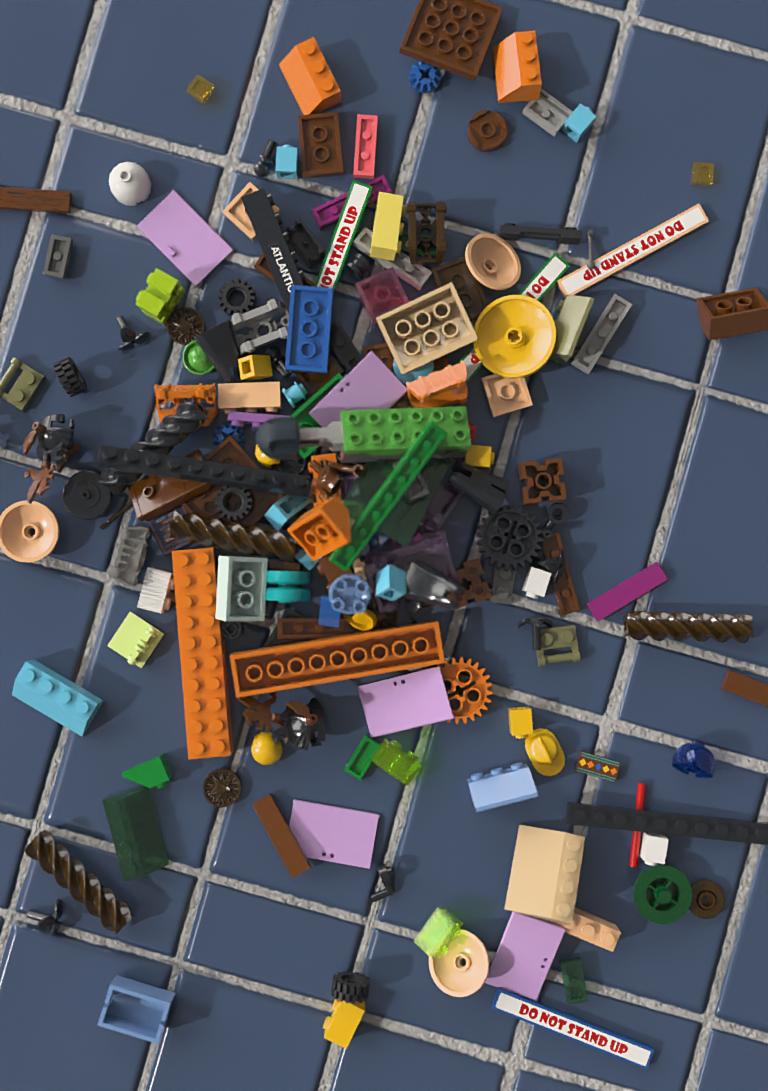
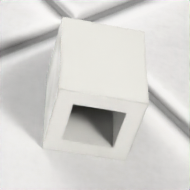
[522,567,551,599]
[639,832,669,866]

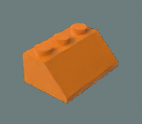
[492,31,542,103]
[279,37,342,115]
[287,495,351,562]

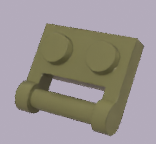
[0,357,46,411]
[536,625,580,667]

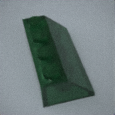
[102,786,169,881]

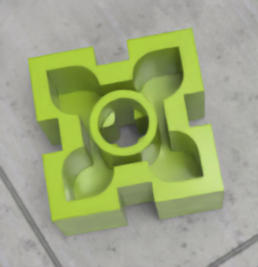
[136,268,186,326]

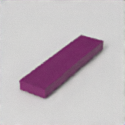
[311,174,393,230]
[586,562,668,622]

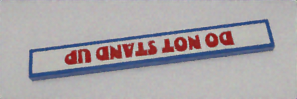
[491,988,654,1070]

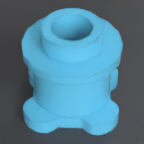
[281,382,308,408]

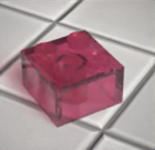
[355,267,409,327]

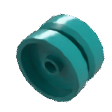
[266,571,311,603]

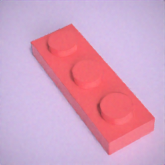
[353,114,378,179]

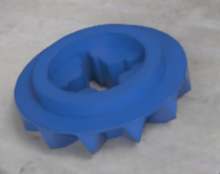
[409,61,441,93]
[213,422,246,448]

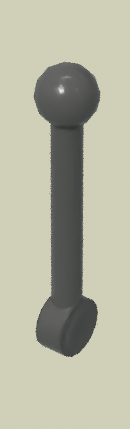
[587,230,595,269]

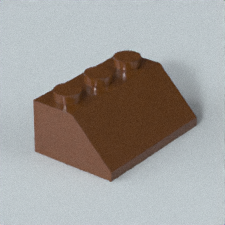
[696,287,768,340]

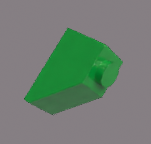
[121,754,173,789]

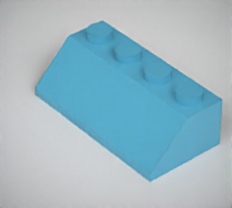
[12,660,104,737]

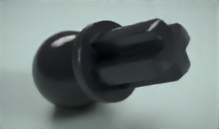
[254,139,279,177]
[265,347,293,378]

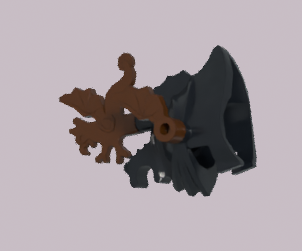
[22,414,80,504]
[238,691,326,751]

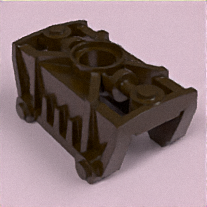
[405,202,447,264]

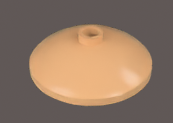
[465,234,521,290]
[0,500,59,563]
[429,929,489,997]

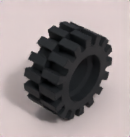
[218,278,257,317]
[53,357,87,397]
[214,486,254,521]
[331,971,370,1004]

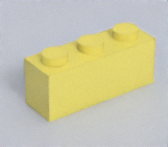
[370,192,405,261]

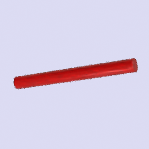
[629,783,646,867]

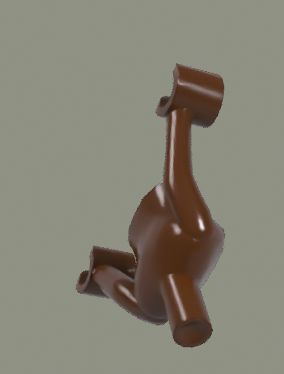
[309,460,368,500]

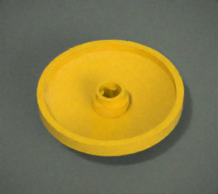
[473,295,556,379]

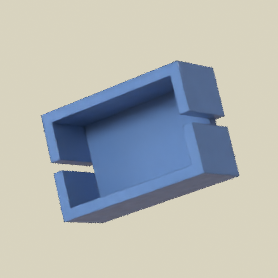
[98,975,176,1044]

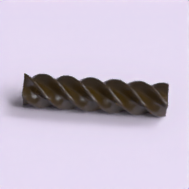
[169,509,297,564]
[623,611,754,643]
[24,830,134,935]

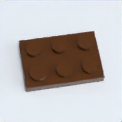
[297,112,344,178]

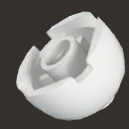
[109,162,152,206]

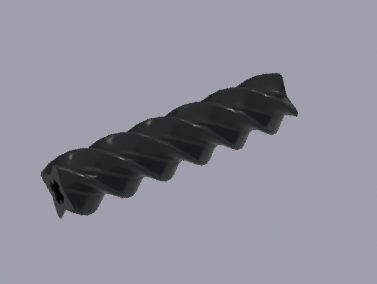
[100,396,208,496]

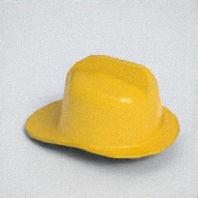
[525,728,565,776]

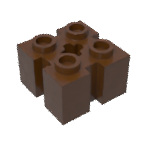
[518,458,567,505]
[439,558,492,608]

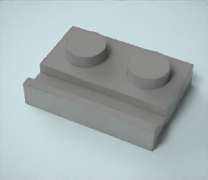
[522,89,573,137]

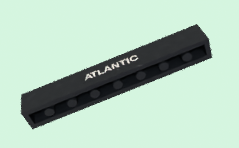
[241,188,306,314]

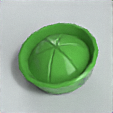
[182,340,214,375]

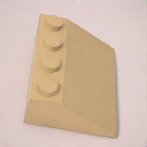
[376,282,478,375]
[504,825,585,925]

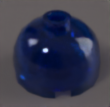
[672,741,716,779]

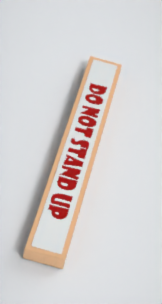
[556,204,709,298]

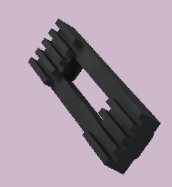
[498,223,582,245]

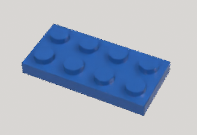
[285,285,334,373]

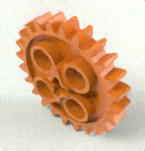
[437,656,493,724]

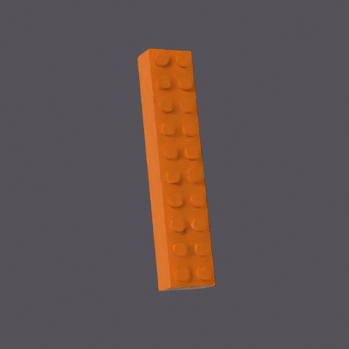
[172,547,234,759]
[230,620,445,698]

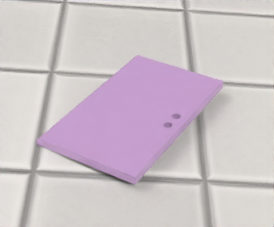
[137,190,234,287]
[309,351,407,428]
[358,666,454,738]
[289,799,380,869]
[485,912,566,1000]

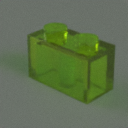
[371,738,422,786]
[414,907,463,959]

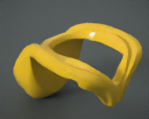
[343,609,377,631]

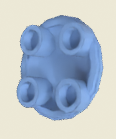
[329,574,371,614]

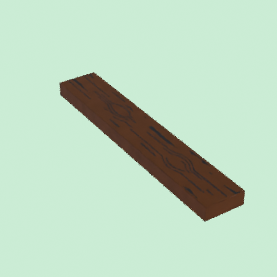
[0,187,72,214]

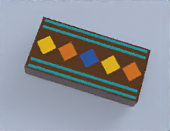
[574,750,621,782]

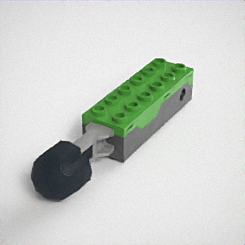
[256,406,476,463]

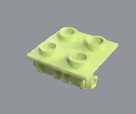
[107,611,164,668]

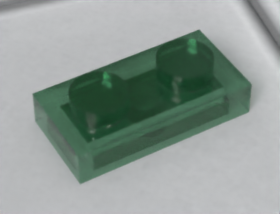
[559,957,588,1005]

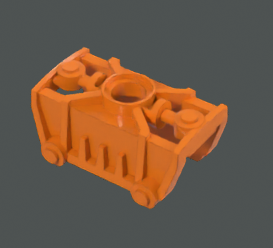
[406,361,468,408]
[154,383,218,426]

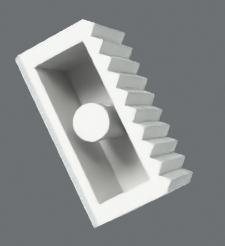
[137,567,175,613]

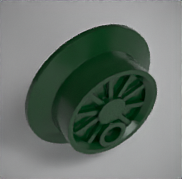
[633,865,692,924]

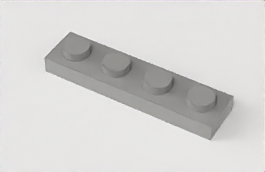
[353,227,432,291]
[571,294,632,374]

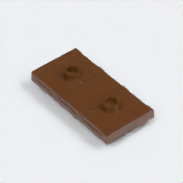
[128,449,213,522]

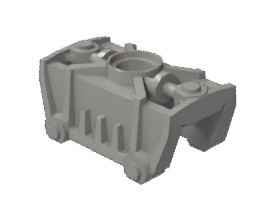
[230,299,289,356]
[109,526,150,588]

